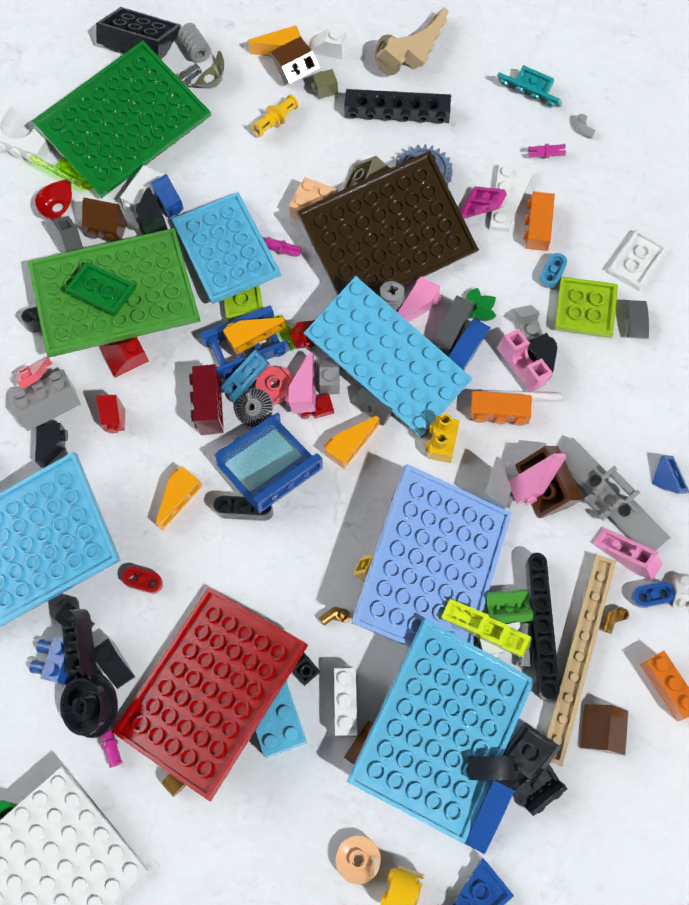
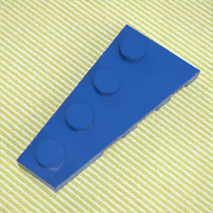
[452,857,514,905]

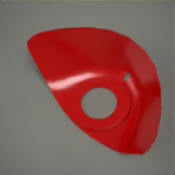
[35,179,72,219]

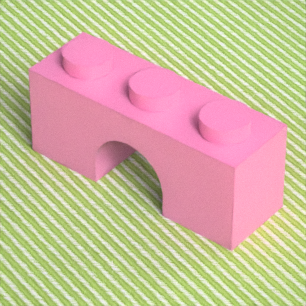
[497,329,553,393]

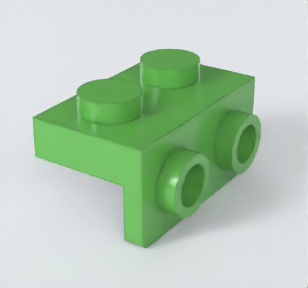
[486,589,533,623]

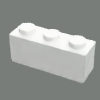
[334,668,358,737]

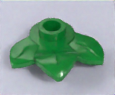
[466,288,496,321]

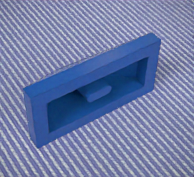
[652,455,689,494]

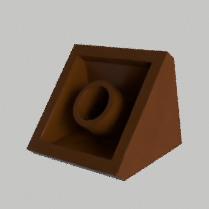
[581,704,628,756]

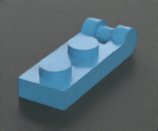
[221,350,270,403]

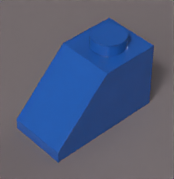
[151,174,184,218]

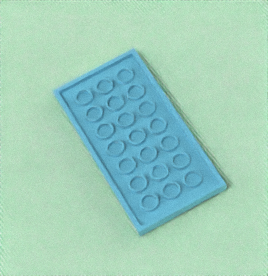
[304,276,473,437]

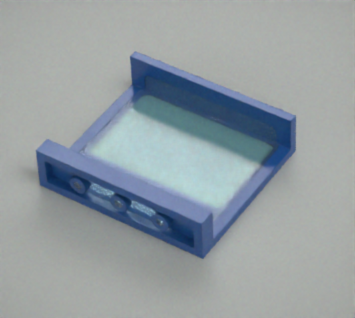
[214,412,323,514]

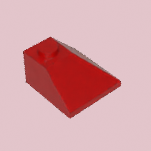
[99,337,149,378]

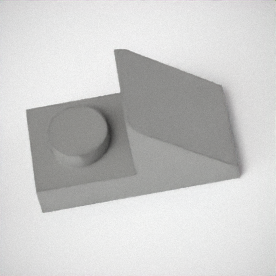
[513,305,543,342]

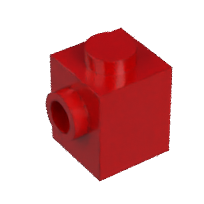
[289,320,315,349]

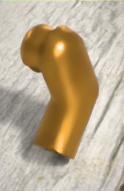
[319,607,350,626]
[602,607,629,634]

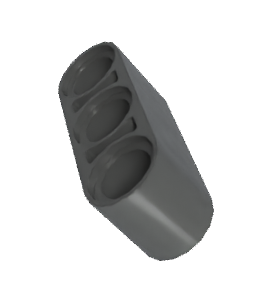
[433,295,475,353]

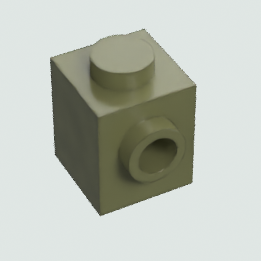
[311,69,338,99]

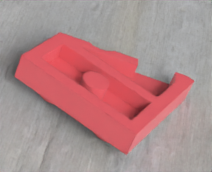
[16,357,52,389]

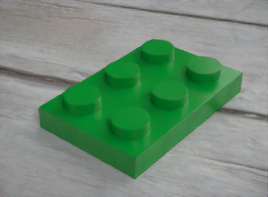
[65,262,136,316]

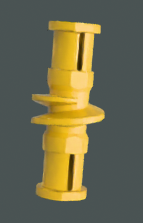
[251,94,299,137]

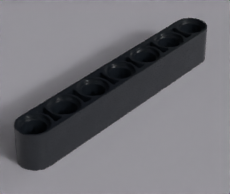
[525,552,560,702]

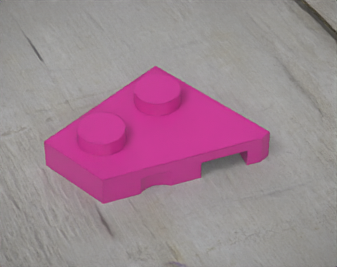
[460,186,507,219]

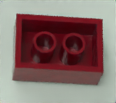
[189,364,224,435]

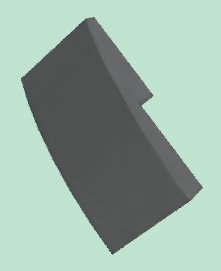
[626,300,649,339]

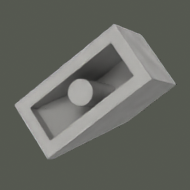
[320,358,340,395]

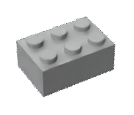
[11,369,81,431]

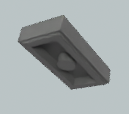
[353,387,393,426]

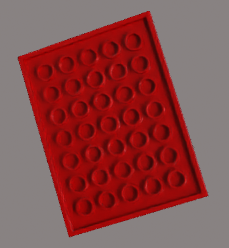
[112,587,308,802]

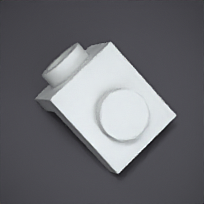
[672,574,689,609]

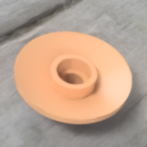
[336,836,381,884]

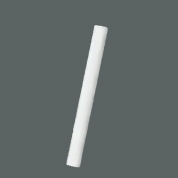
[483,390,562,401]

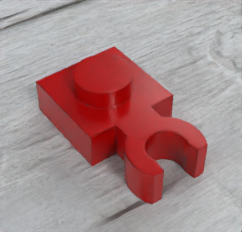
[301,394,334,419]

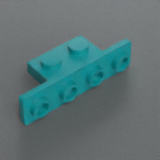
[497,65,562,107]

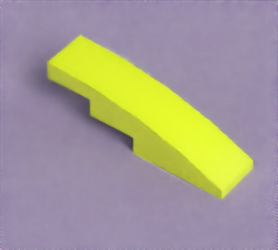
[441,599,531,658]

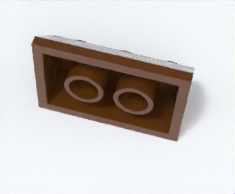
[515,446,583,518]

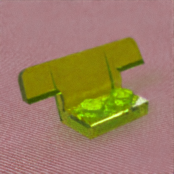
[29,154,92,190]

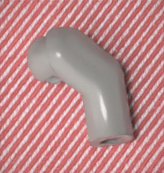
[575,114,596,139]

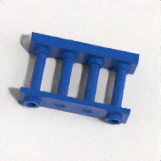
[200,305,289,378]

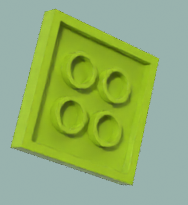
[554,276,618,338]

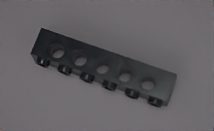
[344,89,451,123]

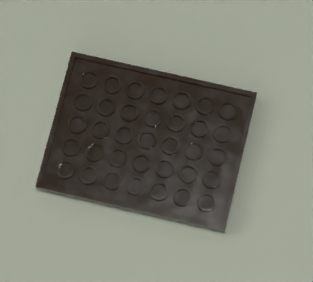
[297,151,479,297]

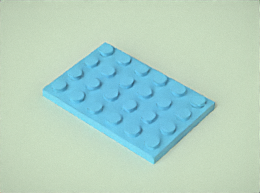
[172,192,281,305]

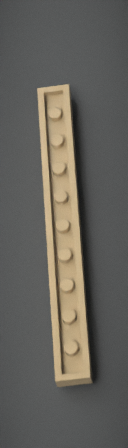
[546,554,616,766]

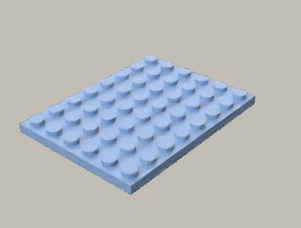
[351,464,512,647]

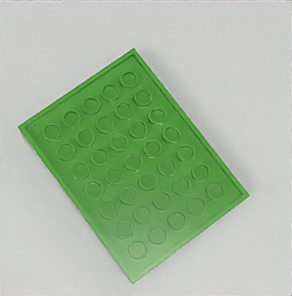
[28,228,201,358]

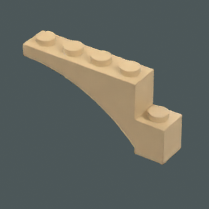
[376,7,449,70]

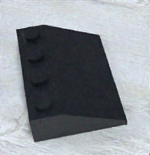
[96,7,181,59]

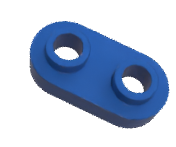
[632,582,675,608]

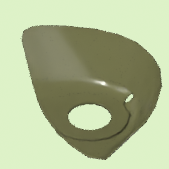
[188,51,224,88]

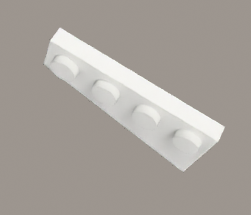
[489,164,535,232]

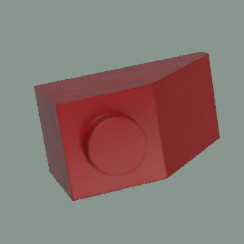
[96,395,126,434]

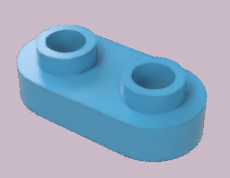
[540,253,567,288]

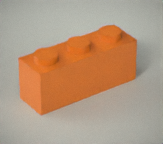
[523,191,555,251]
[470,391,532,426]
[640,650,689,721]

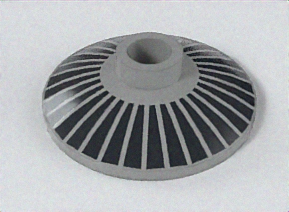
[236,388,273,427]

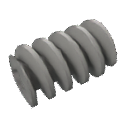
[178,23,211,62]
[380,281,404,312]

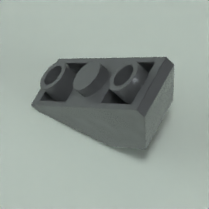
[44,216,83,253]

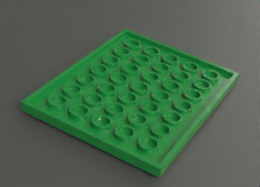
[32,41,211,199]

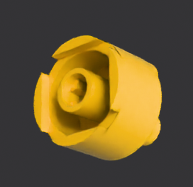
[380,865,425,905]

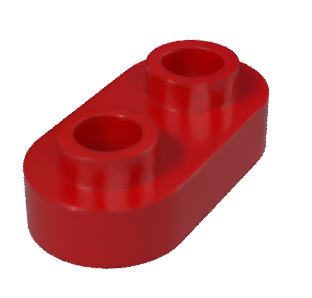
[122,567,163,594]

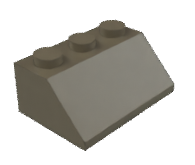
[343,156,390,190]

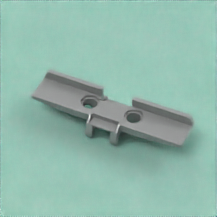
[560,437,670,551]

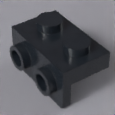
[511,764,567,816]

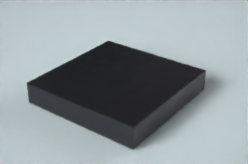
[503,722,561,783]

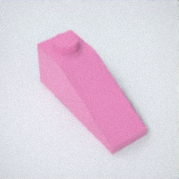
[398,276,441,322]
[286,352,316,414]
[509,454,566,505]
[593,528,663,581]

